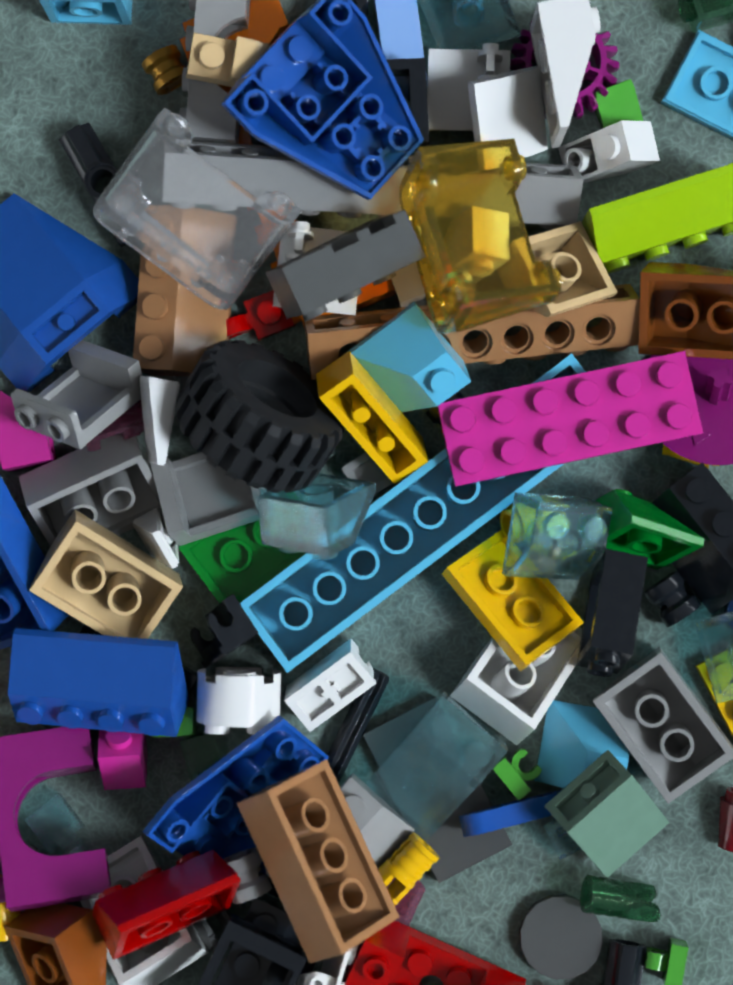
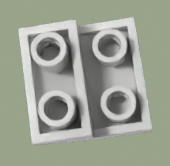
[467,66,548,168]

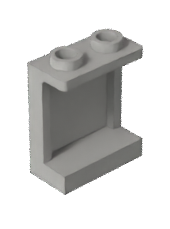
[10,340,143,449]
[150,452,275,546]

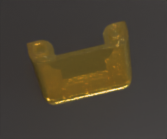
[399,138,562,334]

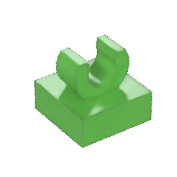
[490,748,542,801]
[644,938,689,985]

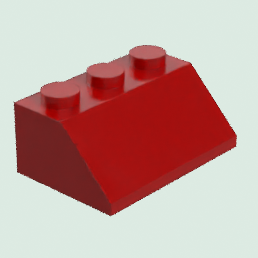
[92,850,241,960]

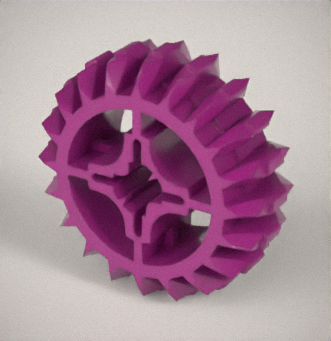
[510,20,620,119]

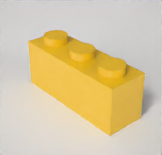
[316,351,428,485]

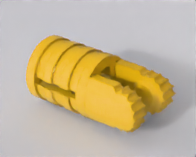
[378,832,440,906]

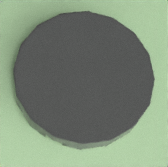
[519,894,603,980]

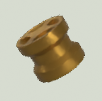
[141,45,188,95]

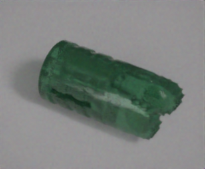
[580,875,661,923]

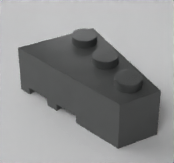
[265,209,426,321]

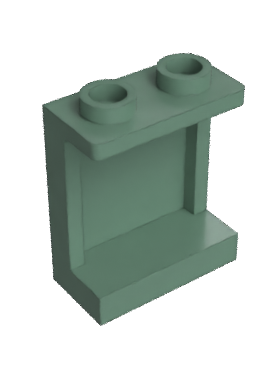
[544,750,670,878]

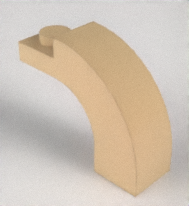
[186,33,270,87]

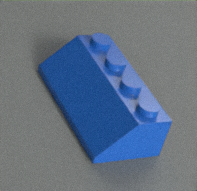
[0,475,69,650]
[8,628,189,737]

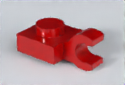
[226,290,296,341]

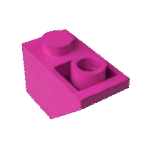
[0,390,57,472]
[97,730,148,790]

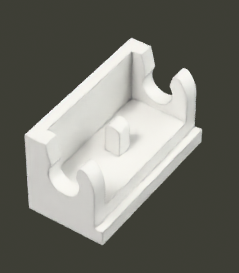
[284,639,376,732]

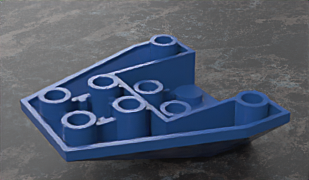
[221,0,424,200]
[0,193,139,393]
[143,715,329,903]

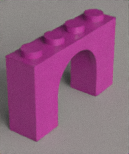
[0,727,112,912]

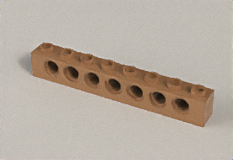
[304,284,640,380]

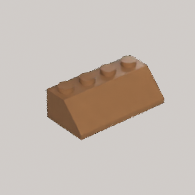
[133,204,238,377]
[237,759,400,963]

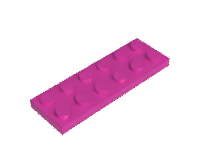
[437,351,703,487]

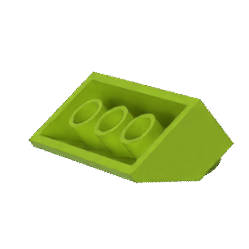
[582,163,733,273]

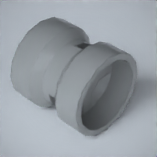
[223,847,272,904]

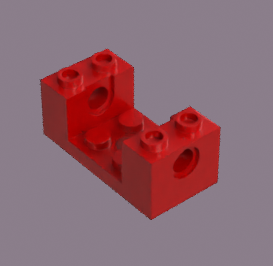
[342,920,526,985]

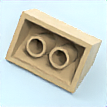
[29,510,183,639]

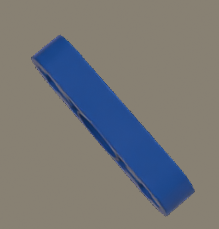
[459,789,563,837]

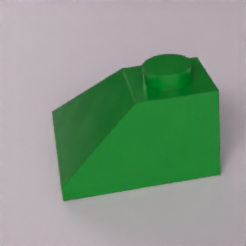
[587,489,704,570]

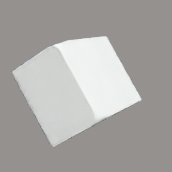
[139,376,180,466]
[133,507,179,569]

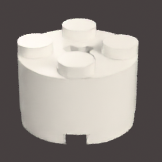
[196,666,281,735]

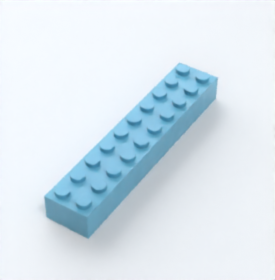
[240,353,586,673]

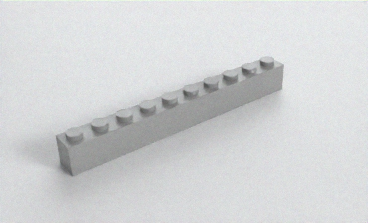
[162,139,584,230]

